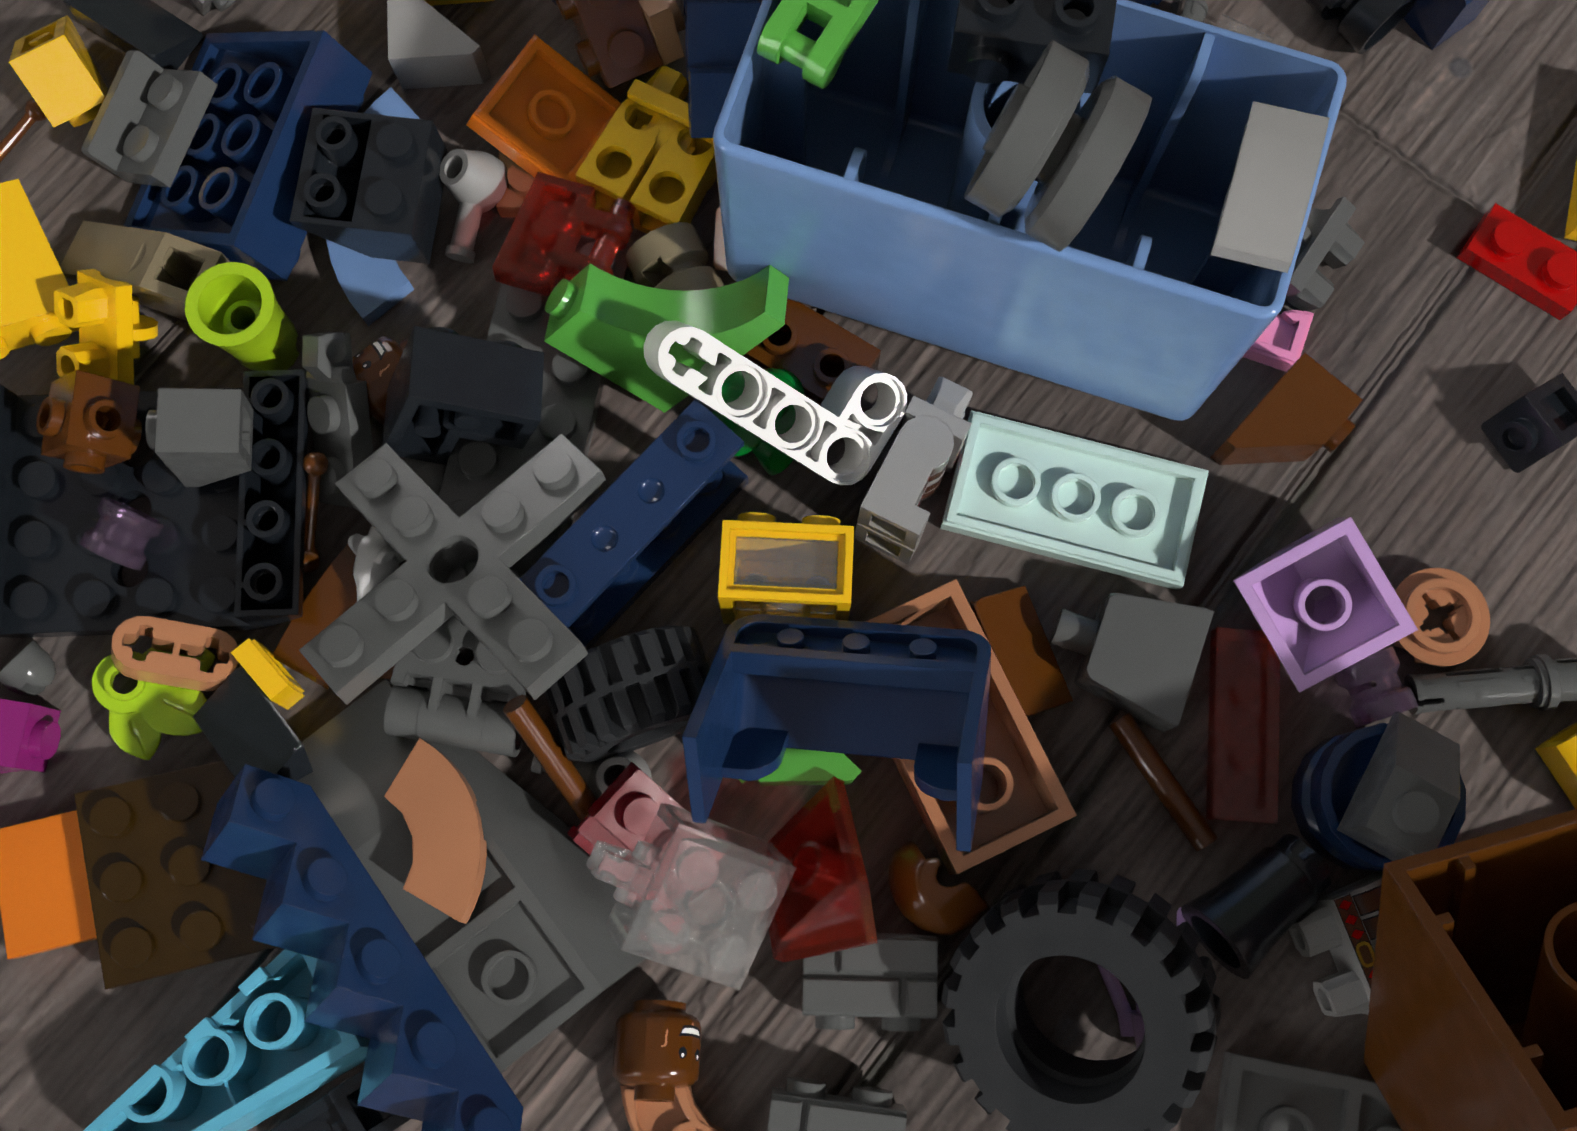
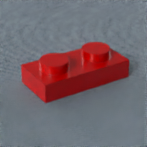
[1457,203,1577,320]

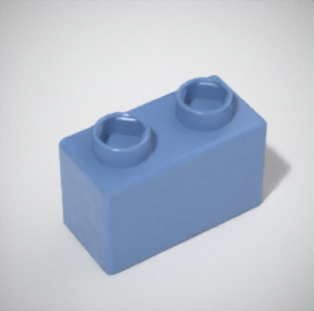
[713,0,1347,421]

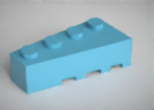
[83,949,369,1131]

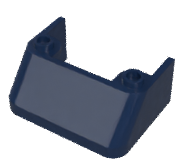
[682,614,991,852]

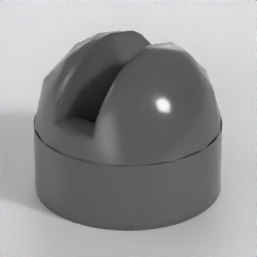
[0,641,56,696]

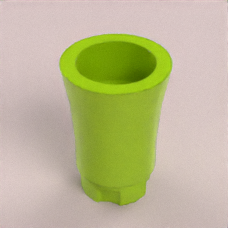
[185,262,299,371]

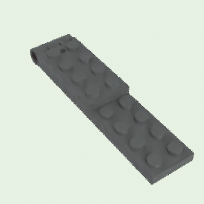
[384,223,633,757]

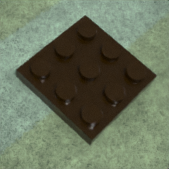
[74,760,278,990]

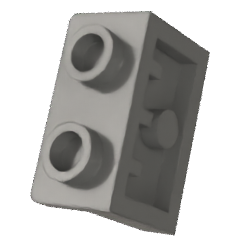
[81,50,218,188]

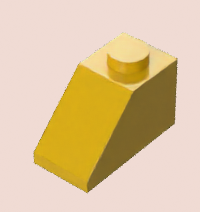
[9,15,108,127]

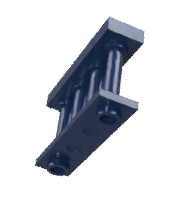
[520,399,749,650]

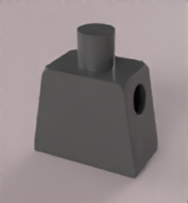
[1049,593,1214,732]

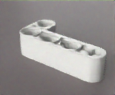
[643,321,907,486]

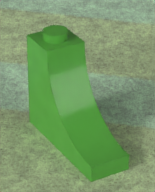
[544,264,789,413]

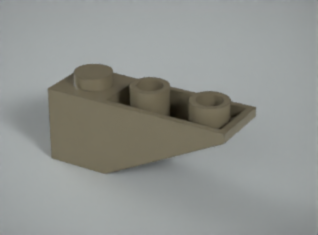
[60,221,230,321]

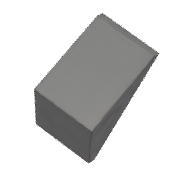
[387,0,491,89]

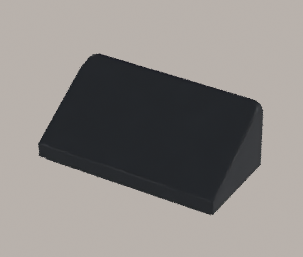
[63,0,204,70]
[193,666,313,781]

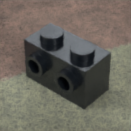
[947,0,1117,94]

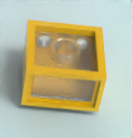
[718,512,854,624]

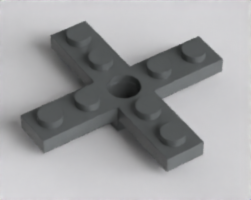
[299,433,609,705]

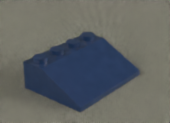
[123,30,373,281]

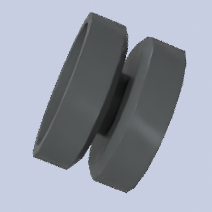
[964,39,1152,252]

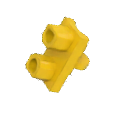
[54,269,158,385]

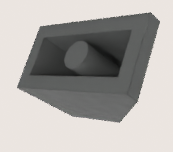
[1337,711,1460,861]

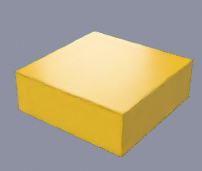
[230,638,305,710]

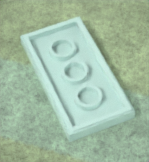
[940,410,1209,590]

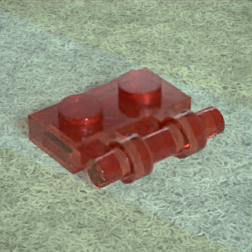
[492,172,636,297]

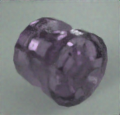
[79,497,164,570]

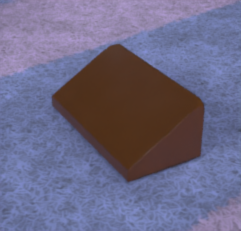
[970,586,1073,718]

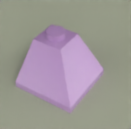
[1233,517,1418,692]

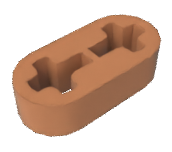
[111,616,239,691]

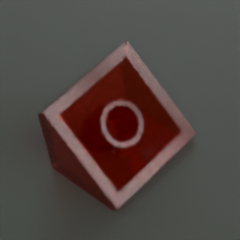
[755,776,878,963]

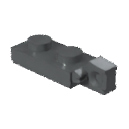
[302,332,373,508]

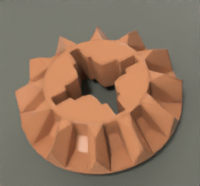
[1394,568,1490,668]

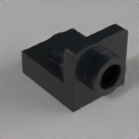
[1481,373,1577,473]

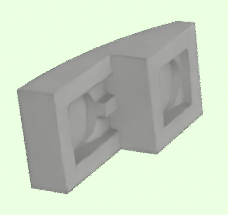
[1211,101,1330,273]

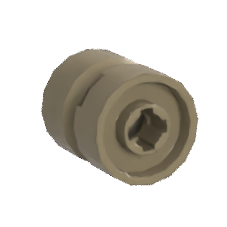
[625,222,724,291]

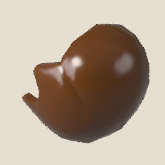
[889,841,989,935]

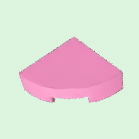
[1243,310,1314,372]

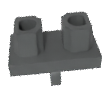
[1285,197,1365,311]

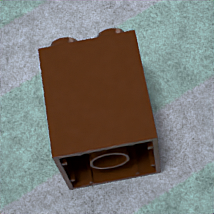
[1364,809,1577,1131]

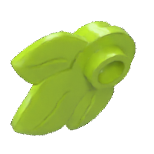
[91,647,216,760]

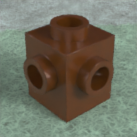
[36,370,142,474]

